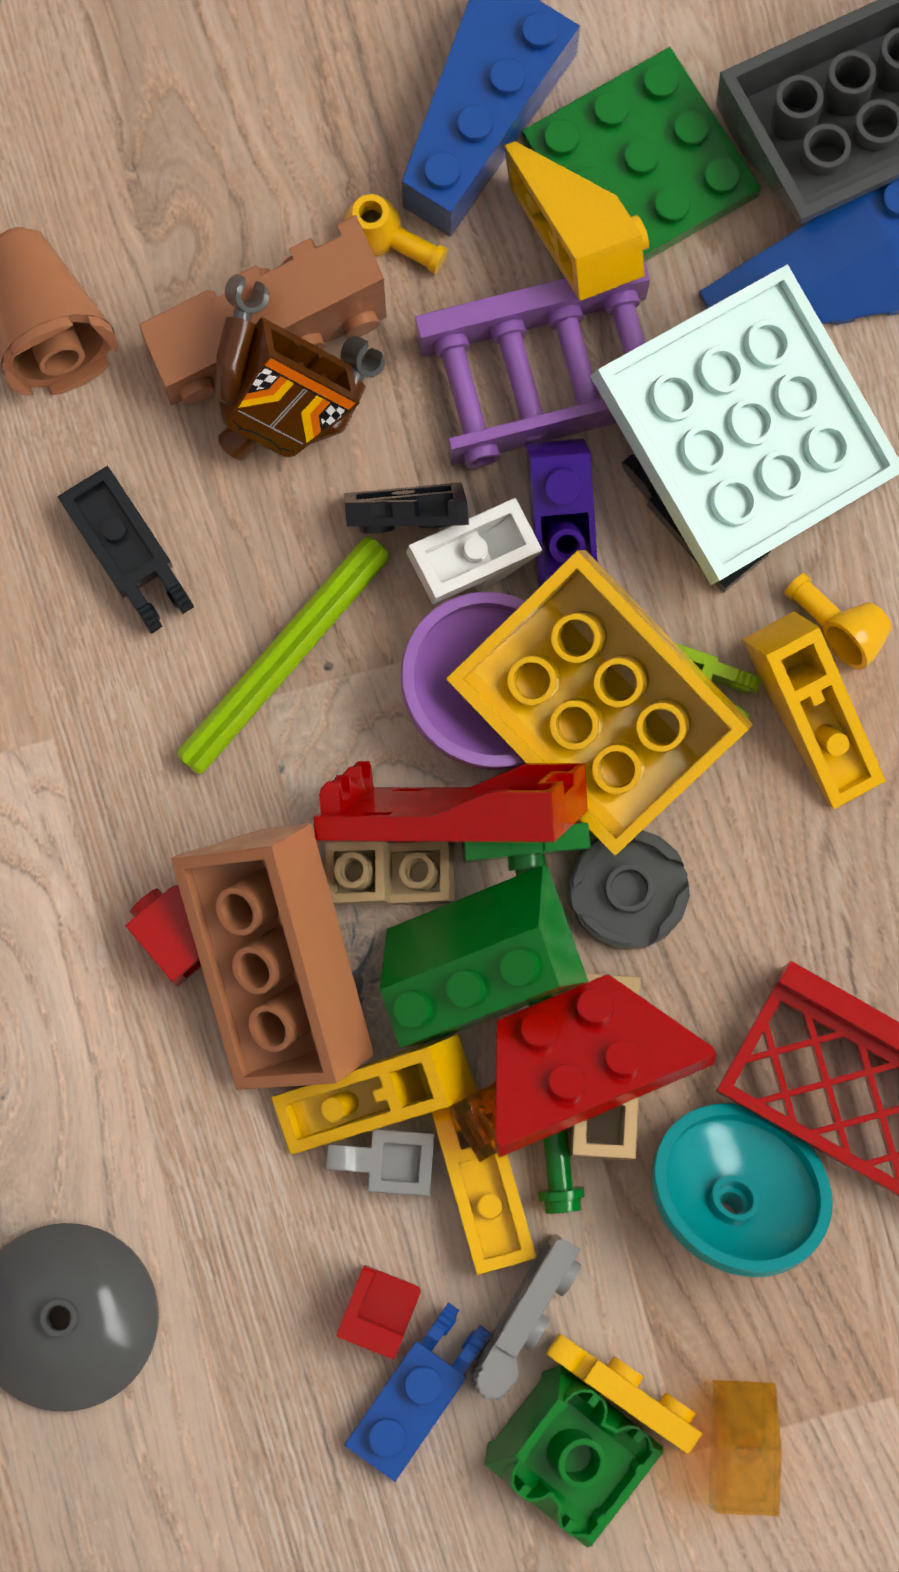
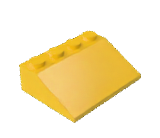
[446,550,753,856]

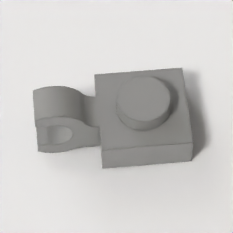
[325,1129,434,1196]

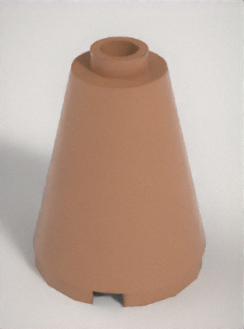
[0,227,119,396]

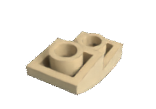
[325,841,455,905]

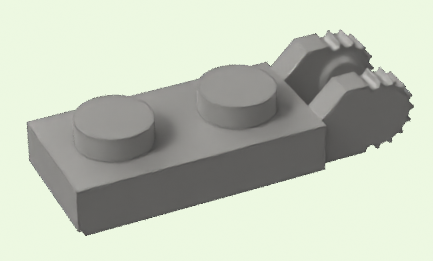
[470,1233,581,1401]

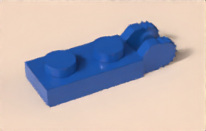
[344,1302,491,1482]

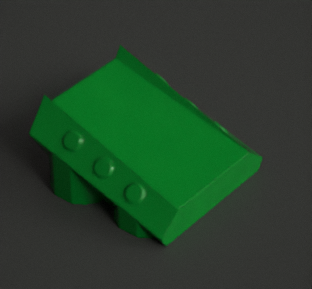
[484,1365,663,1547]

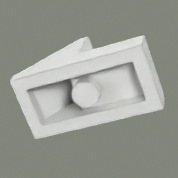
[406,498,542,605]

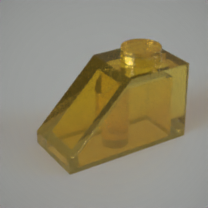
[709,1380,781,1516]

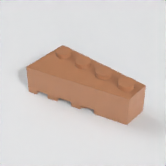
[139,215,387,405]

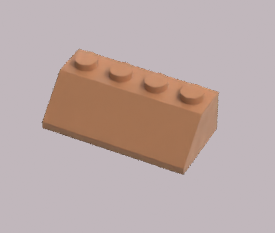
[171,823,374,1090]

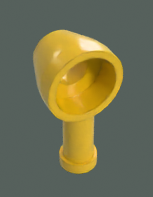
[344,194,449,275]
[784,573,892,670]

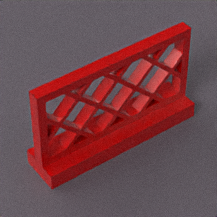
[716,961,899,1197]

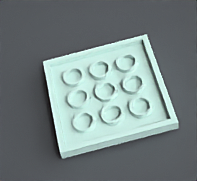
[590,264,899,585]

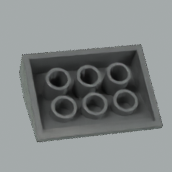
[716,0,899,224]

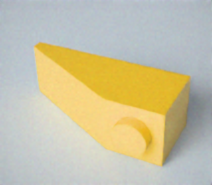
[504,141,649,301]
[742,611,886,809]
[271,1033,478,1155]

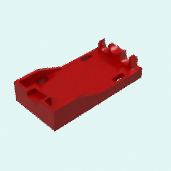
[313,761,588,842]

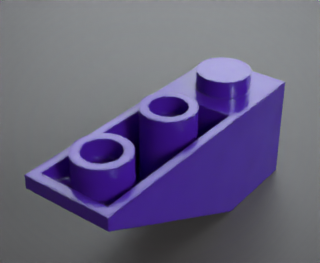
[525,438,598,588]

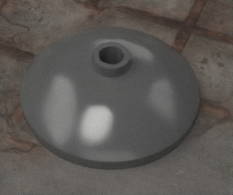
[0,1223,159,1412]

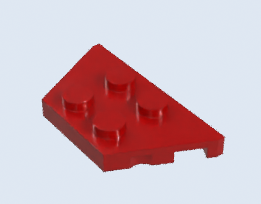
[495,974,717,1158]

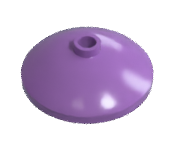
[400,592,526,770]

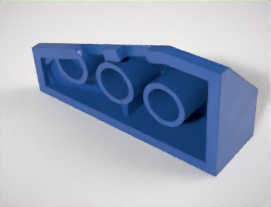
[699,179,899,325]

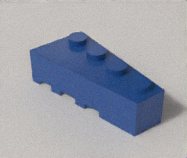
[402,0,580,237]

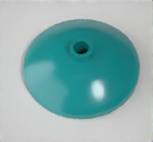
[651,1103,832,1277]

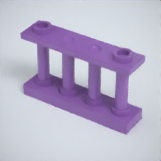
[415,260,650,468]

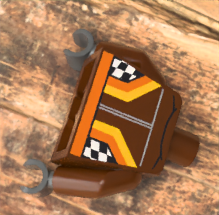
[214,274,385,460]

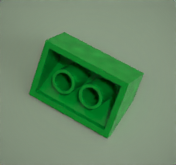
[380,865,589,1048]

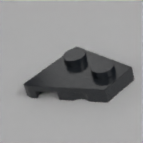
[344,482,469,534]

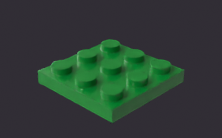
[521,47,761,261]

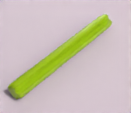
[177,536,389,774]

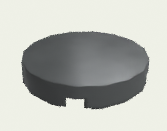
[569,830,690,950]

